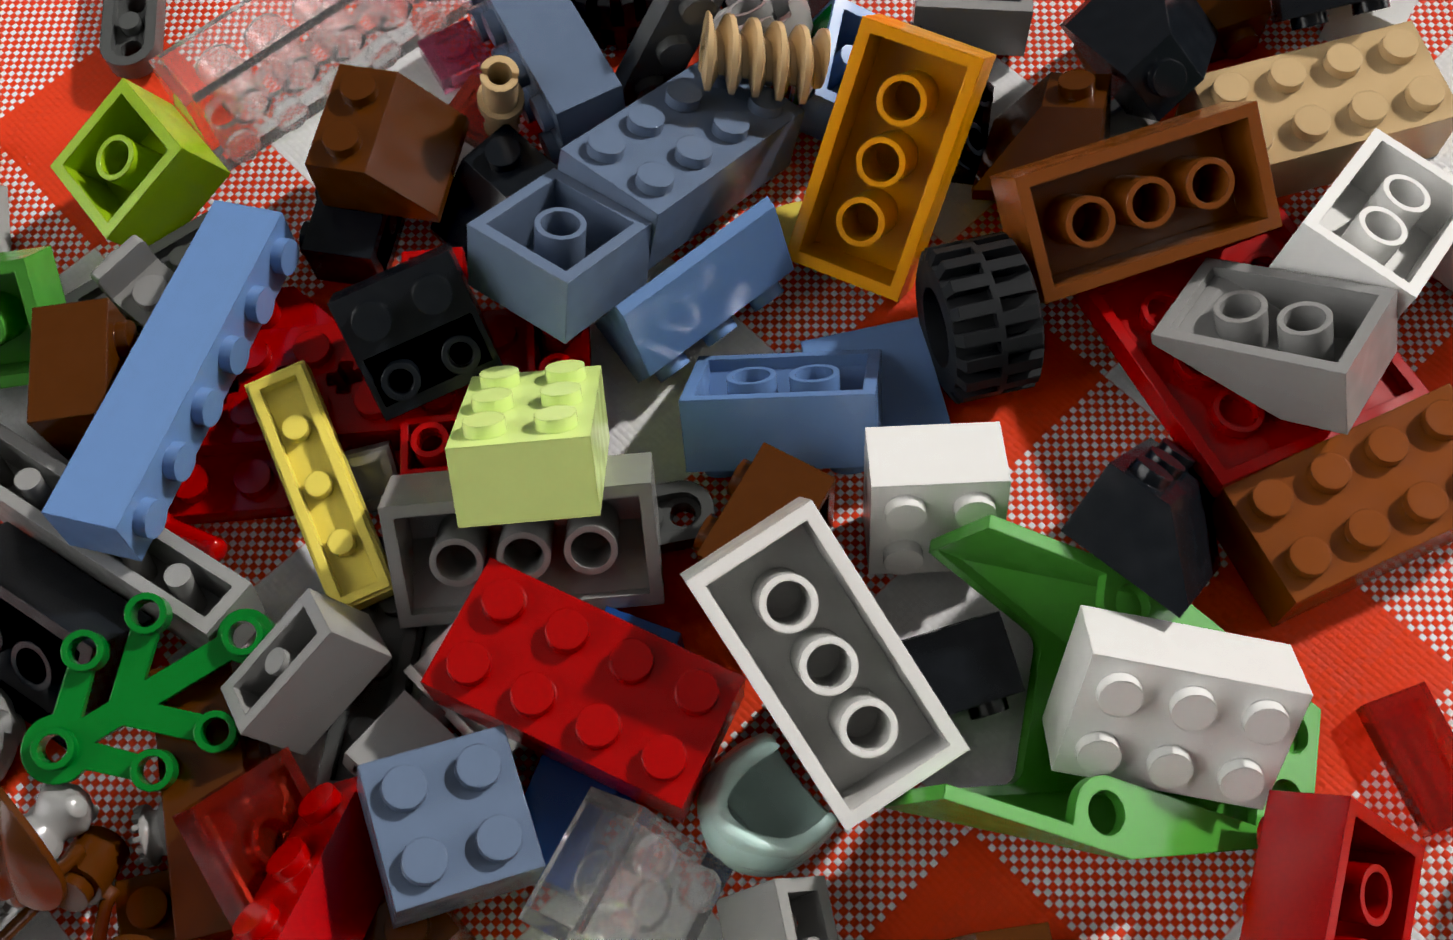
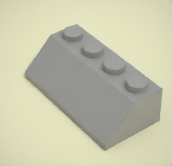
[377,452,665,628]

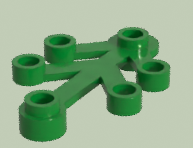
[20,592,275,792]

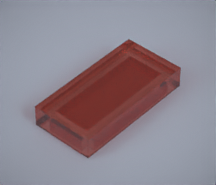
[1356,681,1453,839]

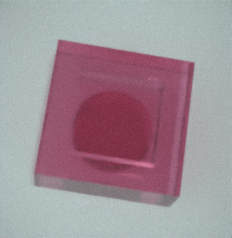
[417,18,491,95]

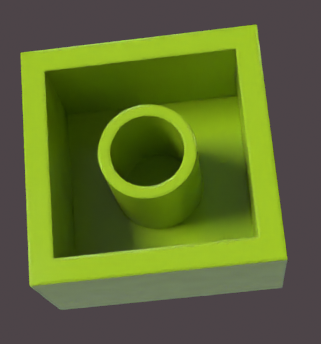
[50,78,231,246]

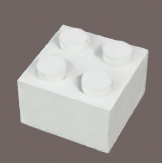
[863,421,1011,576]

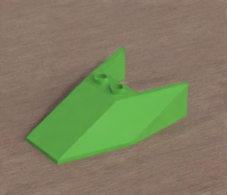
[883,514,1321,860]

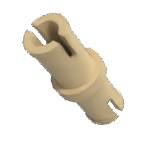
[477,55,525,136]

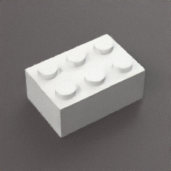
[1269,128,1453,318]
[1042,605,1313,810]

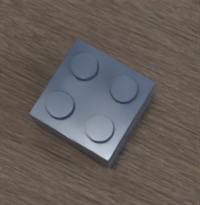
[467,168,652,344]
[357,725,546,929]

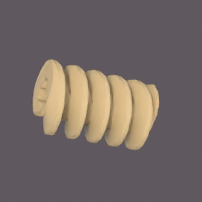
[698,10,831,105]

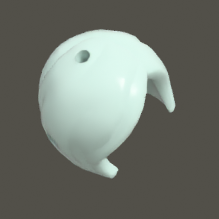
[697,733,838,877]

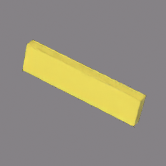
[244,360,394,610]

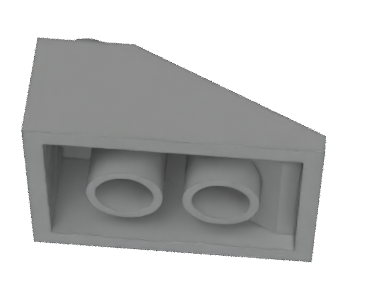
[1151,257,1398,435]

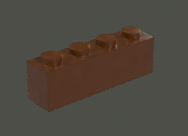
[149,661,280,940]

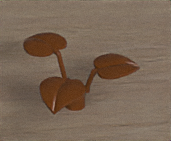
[0,787,156,940]

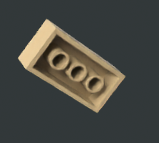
[1174,20,1453,198]

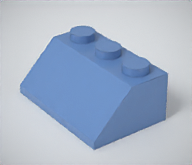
[595,196,794,383]
[679,349,882,478]

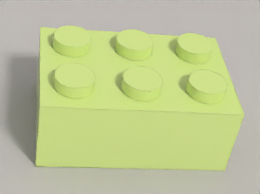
[445,360,610,528]

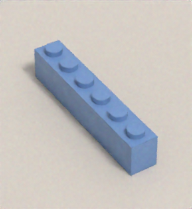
[41,200,300,562]

